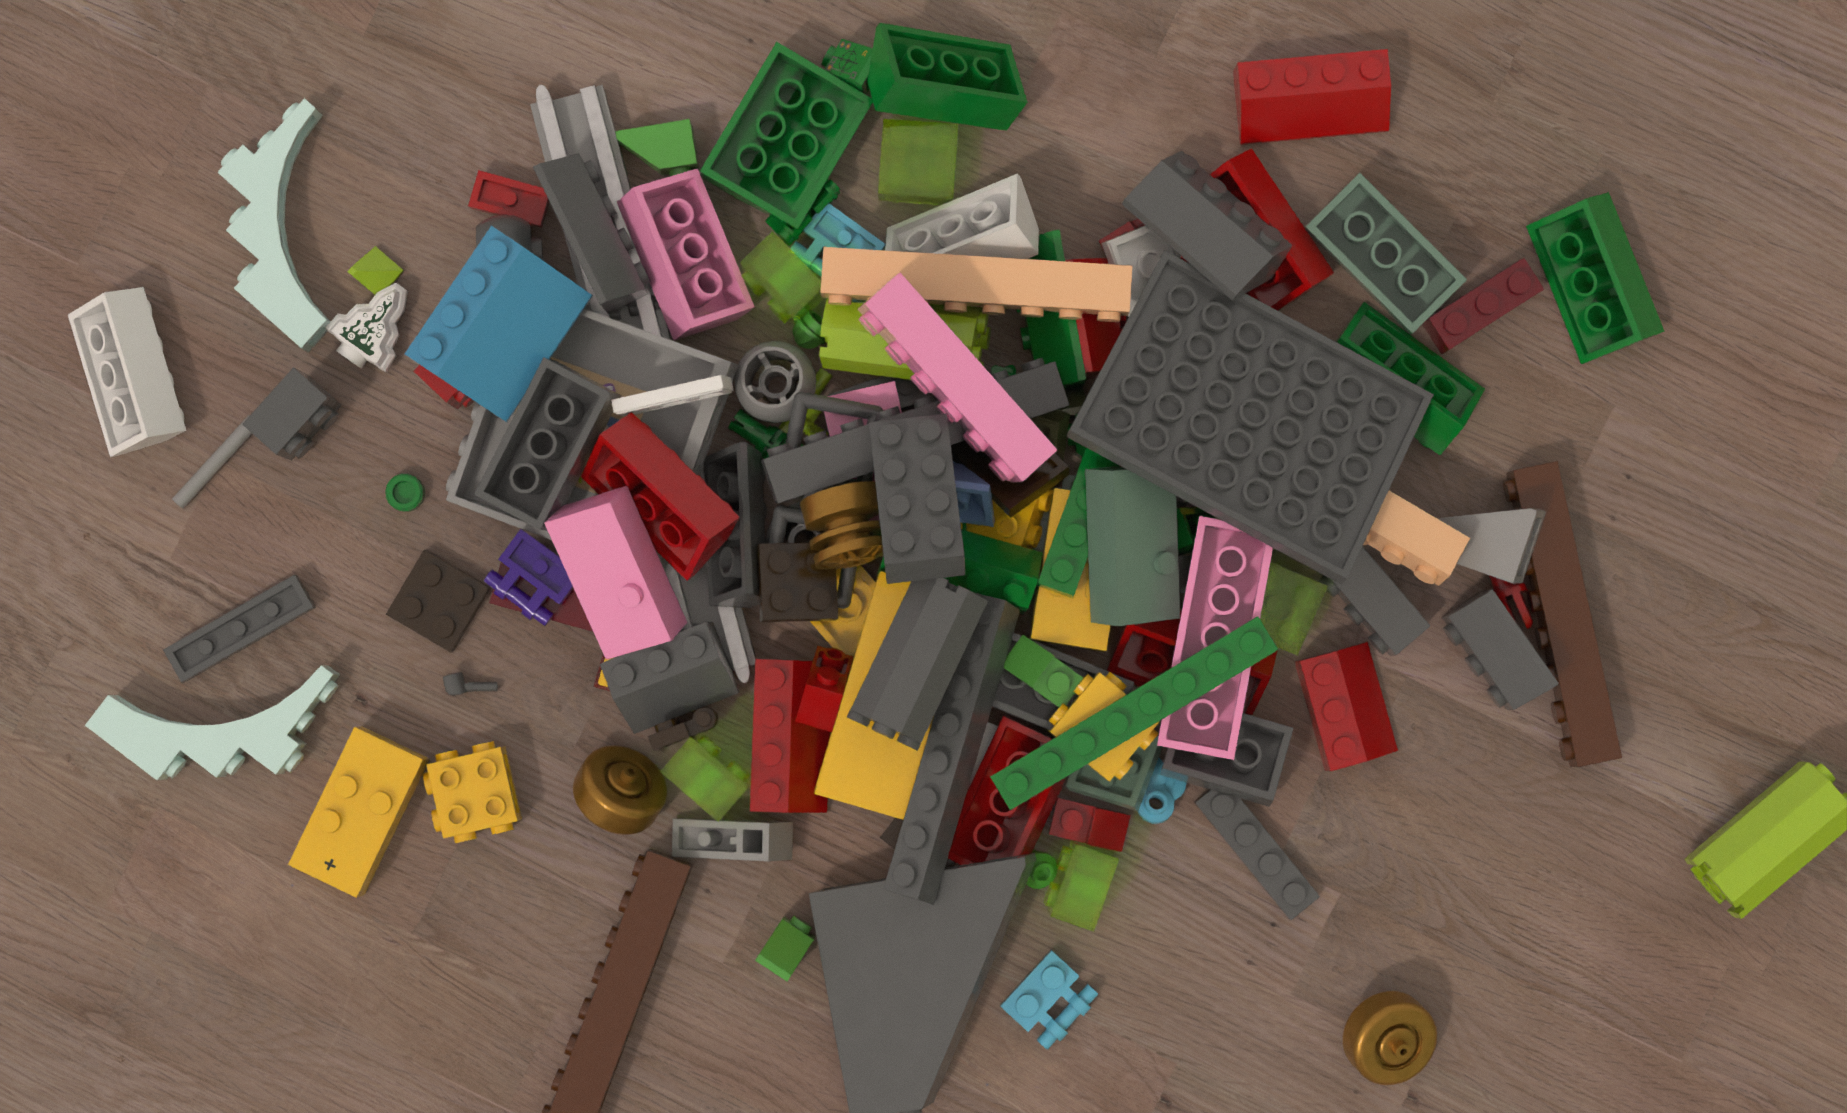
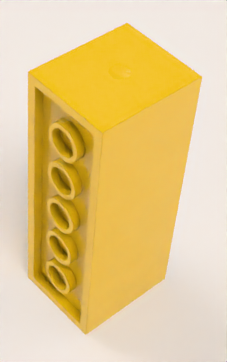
[814,571,935,820]

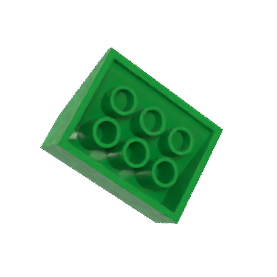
[700,41,873,230]

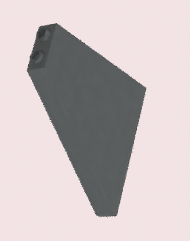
[809,853,1036,1113]

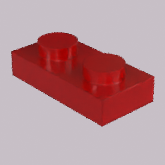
[468,170,550,228]

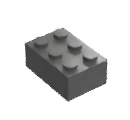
[1160,713,1293,807]

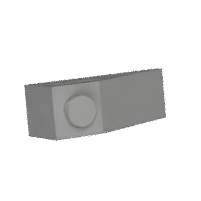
[672,819,793,862]

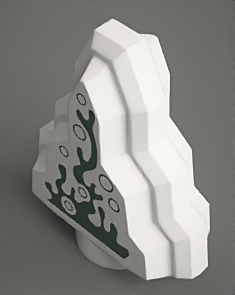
[325,283,408,372]

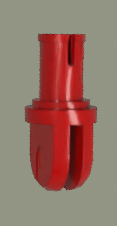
[1489,575,1533,629]

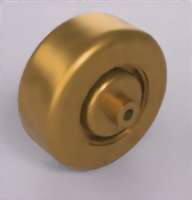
[573,746,667,835]
[1343,991,1437,1085]

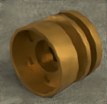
[800,481,883,569]

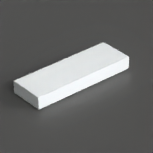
[611,375,734,416]

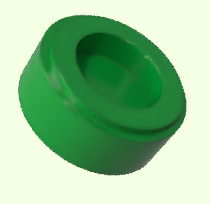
[385,474,425,512]

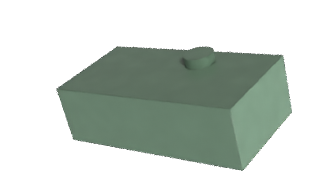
[1305,173,1467,334]
[1085,466,1180,626]

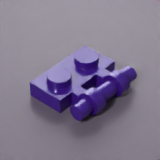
[484,529,573,626]

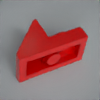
[1048,798,1131,852]

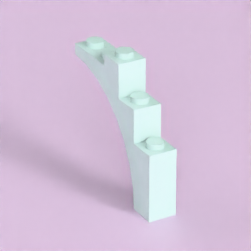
[218,98,331,352]
[85,665,340,780]

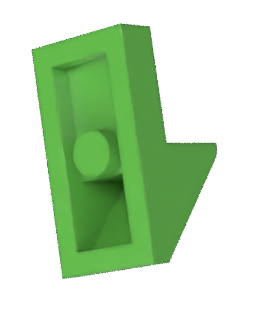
[1003,635,1083,708]

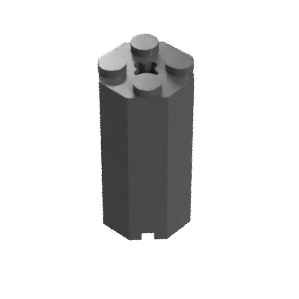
[847,578,988,751]

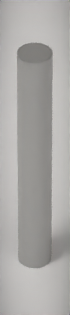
[172,415,252,509]

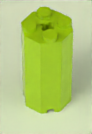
[819,298,991,380]
[1684,761,1847,919]

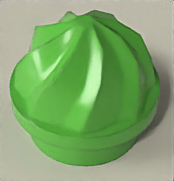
[792,310,826,349]

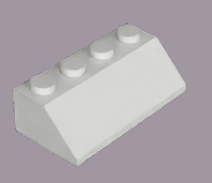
[885,173,1039,259]
[68,287,186,457]

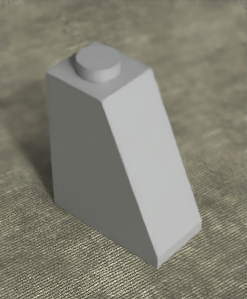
[1439,508,1546,583]

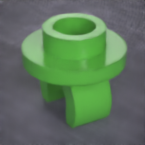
[1026,849,1057,889]

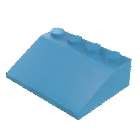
[405,226,593,422]

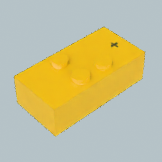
[1029,488,1110,651]
[288,726,430,898]

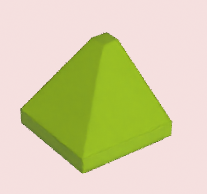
[347,246,404,295]

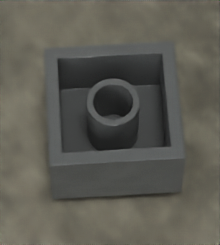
[242,367,341,461]

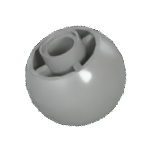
[734,341,816,423]

